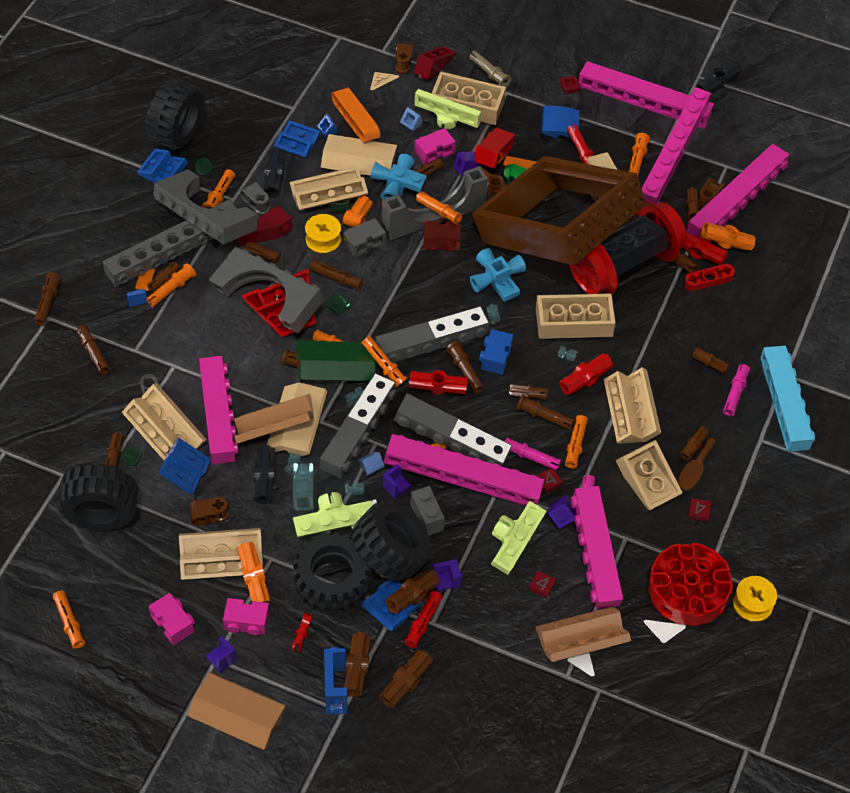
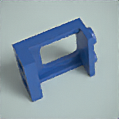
[324,647,347,715]

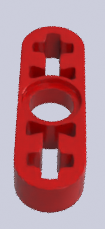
[684,264,735,291]

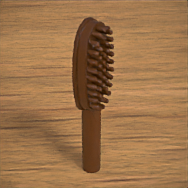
[678,437,716,492]

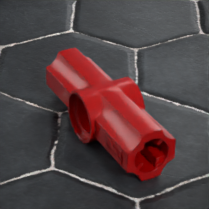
[683,232,728,265]
[559,354,613,396]
[409,370,468,395]

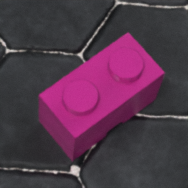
[415,128,456,164]
[149,593,195,645]
[223,598,270,636]

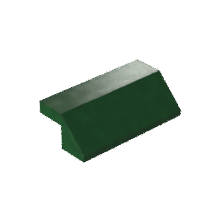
[296,340,375,381]

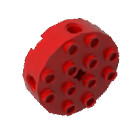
[648,543,733,626]

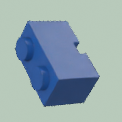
[479,329,513,375]

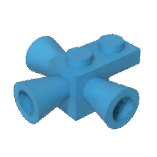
[370,154,427,200]
[470,248,526,302]

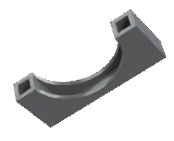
[382,166,488,241]
[154,170,257,245]
[209,247,324,333]

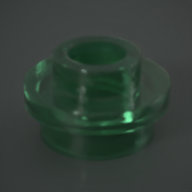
[195,158,213,175]
[121,447,141,466]

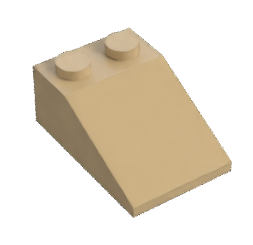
[616,440,682,511]

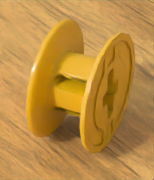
[305,214,341,253]
[733,576,777,621]

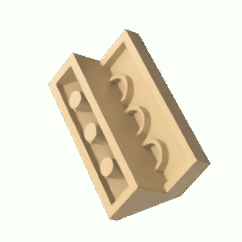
[321,134,397,176]
[290,166,368,211]
[604,367,661,444]
[267,382,327,458]
[122,383,207,460]
[179,528,263,580]

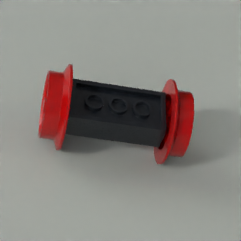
[569,202,687,295]

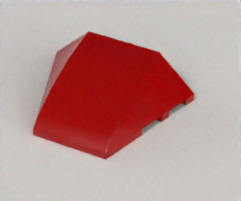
[241,269,316,338]

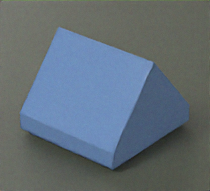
[400,107,423,131]
[358,452,385,476]

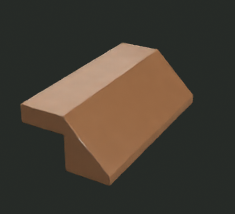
[234,394,314,443]
[536,606,631,662]
[187,672,286,750]

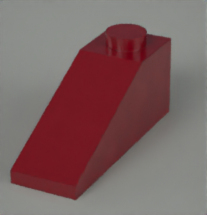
[414,46,457,80]
[237,205,292,247]

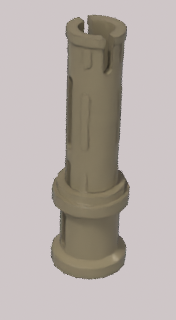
[469,51,511,87]

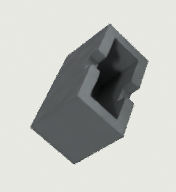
[344,218,386,258]
[410,486,444,535]

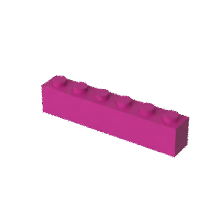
[199,356,238,464]
[571,486,623,609]

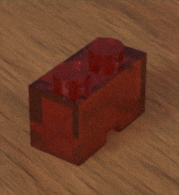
[424,221,461,251]

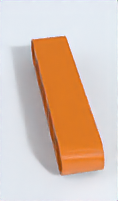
[331,88,380,143]

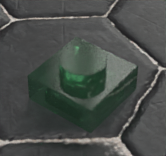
[331,199,351,213]
[324,292,351,317]

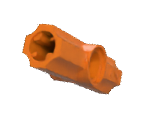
[700,222,756,251]
[237,542,270,603]

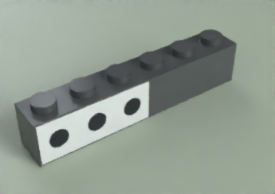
[376,306,489,364]
[320,373,397,478]
[394,394,512,467]

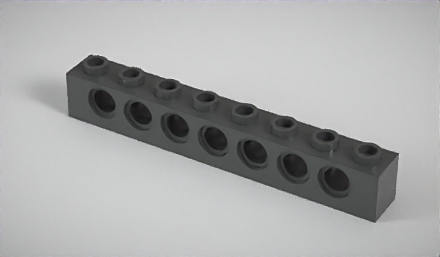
[103,200,237,287]

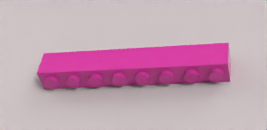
[579,61,714,129]
[642,87,711,204]
[687,143,789,237]
[384,434,544,506]

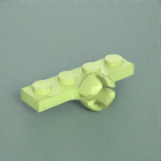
[415,89,481,130]
[293,492,372,538]
[491,501,546,575]

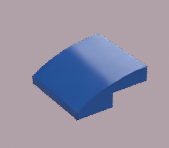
[542,106,579,139]
[274,120,321,158]
[137,148,188,183]
[159,438,211,495]
[362,579,422,632]

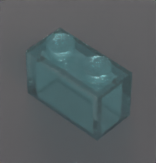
[293,463,314,510]

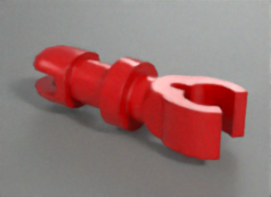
[291,613,312,653]

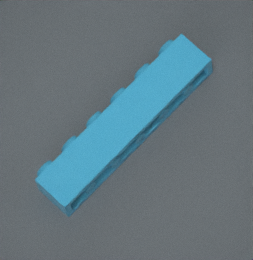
[760,346,815,452]

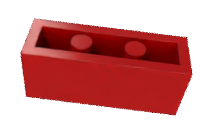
[474,128,515,168]

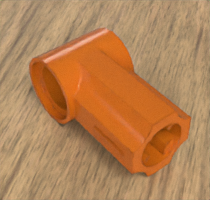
[343,196,373,228]

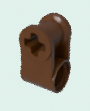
[395,43,413,74]
[698,177,726,209]
[189,497,229,526]

